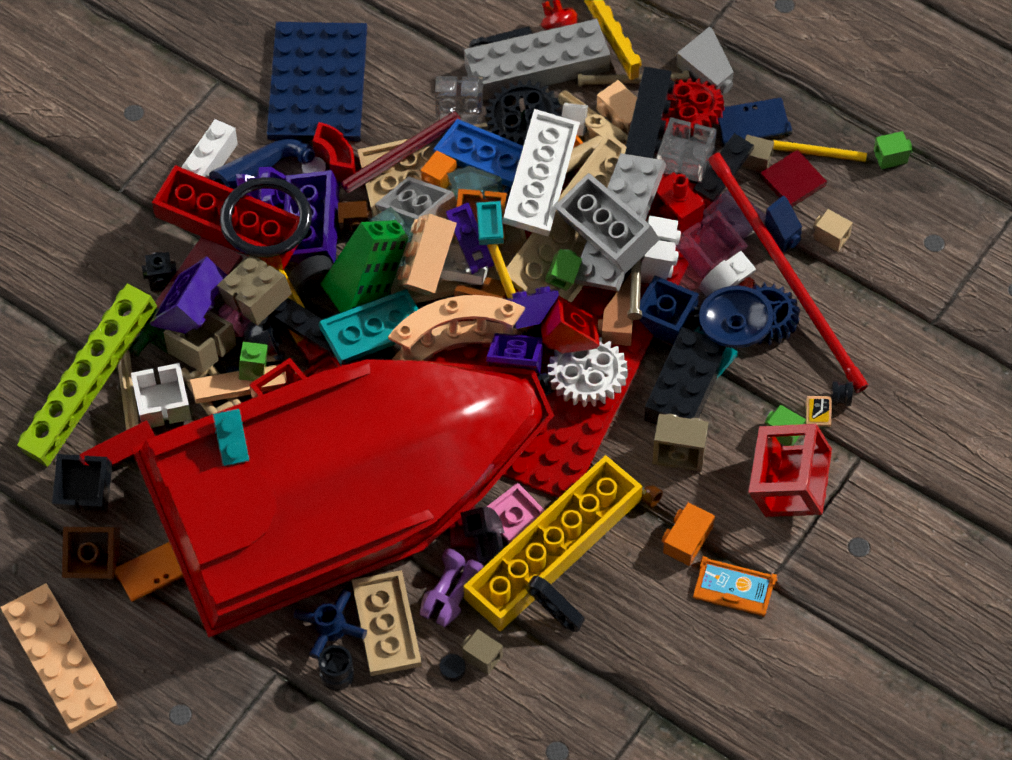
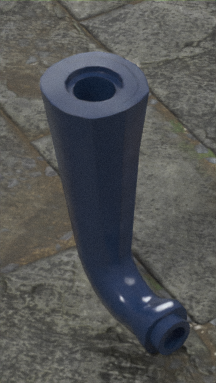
[209,139,315,189]

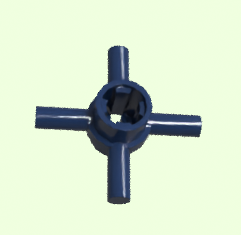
[294,589,367,659]

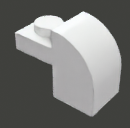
[699,251,756,297]

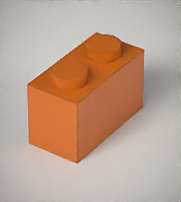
[661,502,715,566]

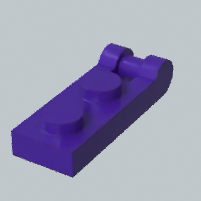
[446,203,494,275]

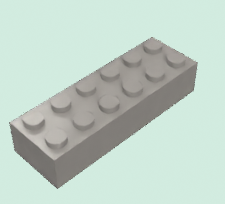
[464,19,610,102]

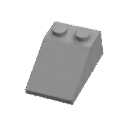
[375,176,457,236]

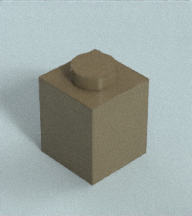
[741,135,774,172]
[462,629,503,675]

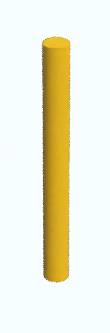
[773,140,867,162]
[487,244,530,332]

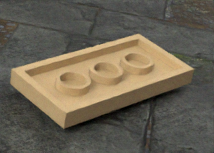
[352,570,422,676]

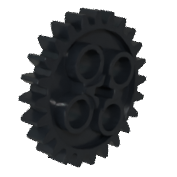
[485,80,562,144]

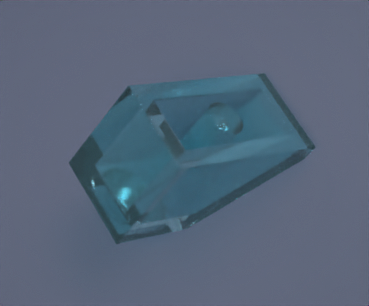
[447,166,503,200]

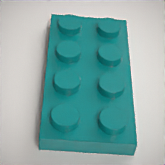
[319,289,419,365]

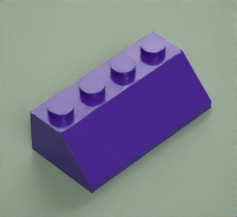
[284,170,340,264]

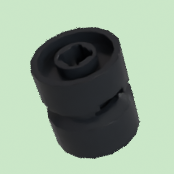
[318,645,354,691]

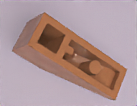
[598,273,633,346]

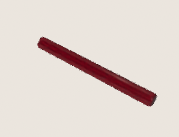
[341,111,461,193]

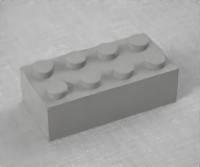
[554,173,660,273]

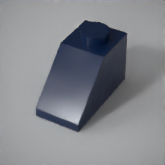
[764,195,802,253]

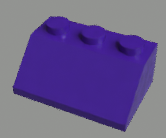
[150,256,228,334]

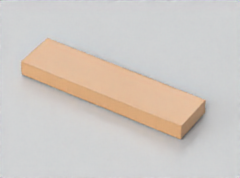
[190,364,286,404]

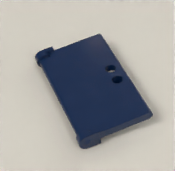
[718,97,792,146]

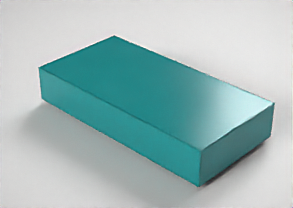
[476,201,504,245]

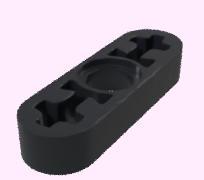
[526,576,585,632]

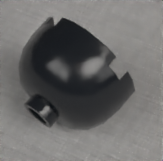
[241,315,285,364]

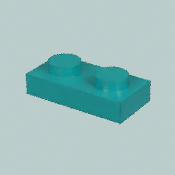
[213,409,249,466]

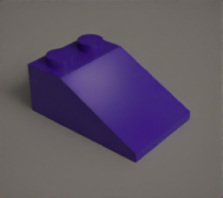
[486,333,543,373]

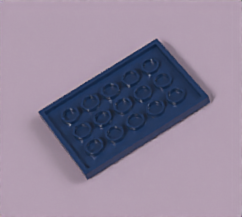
[267,22,368,141]

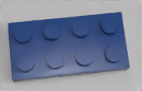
[433,119,523,188]

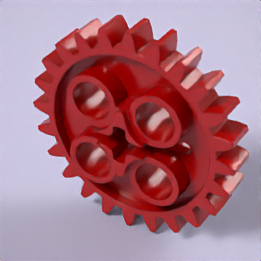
[663,78,725,138]

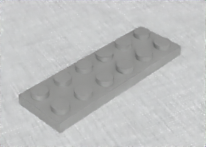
[574,153,666,292]

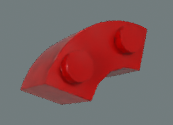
[313,122,355,182]

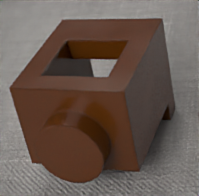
[338,201,373,236]

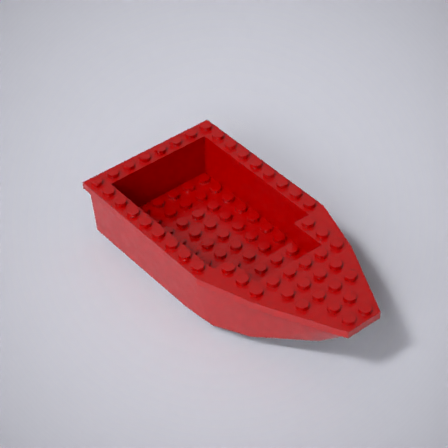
[132,359,554,638]

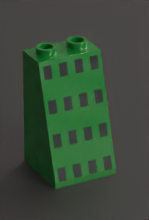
[320,220,409,313]

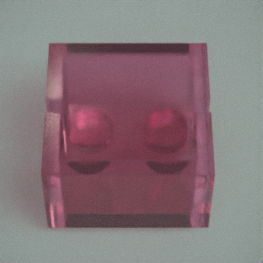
[676,210,748,279]

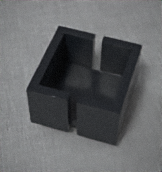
[52,454,112,512]

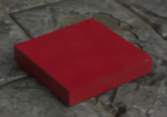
[760,150,827,207]

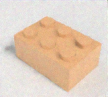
[396,213,457,295]

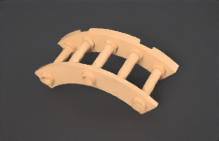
[388,295,525,361]

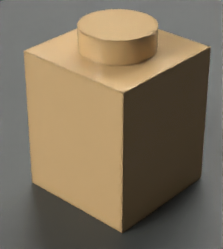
[813,209,853,252]

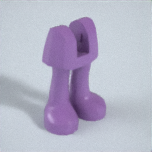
[419,549,484,627]

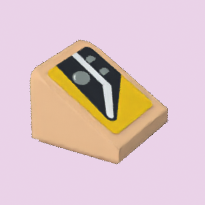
[805,396,832,427]

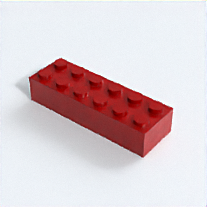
[152,165,300,271]

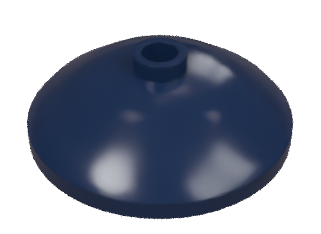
[699,286,773,348]

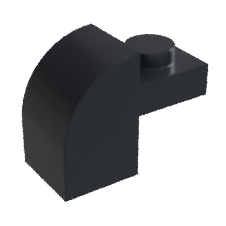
[460,507,504,563]

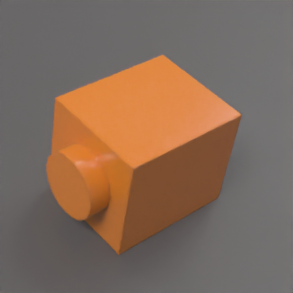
[420,150,458,189]

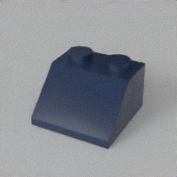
[639,275,699,345]

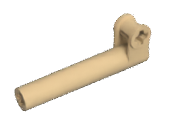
[566,114,626,174]

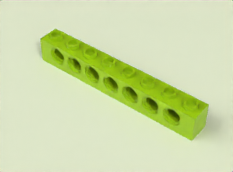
[17,283,157,467]

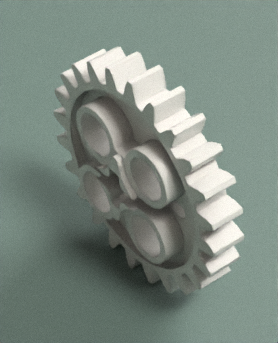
[547,337,628,407]

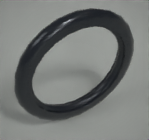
[219,177,312,258]

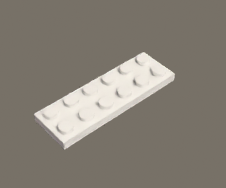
[502,109,580,237]

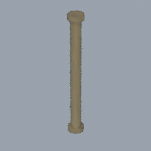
[577,70,689,87]
[627,259,642,320]

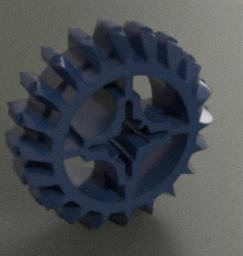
[737,282,800,346]

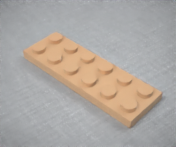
[0,583,118,734]

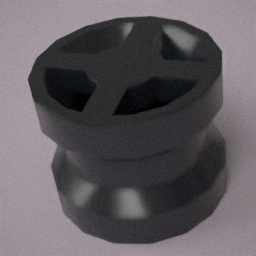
[831,380,853,406]

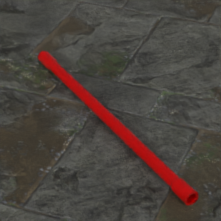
[708,153,869,393]

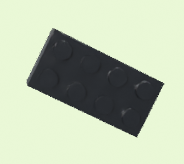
[644,327,727,425]

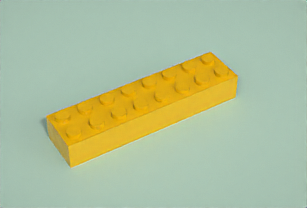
[463,455,642,632]

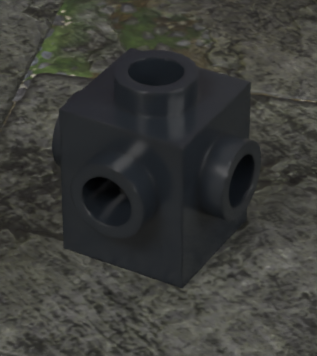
[142,252,177,291]

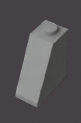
[676,27,733,94]

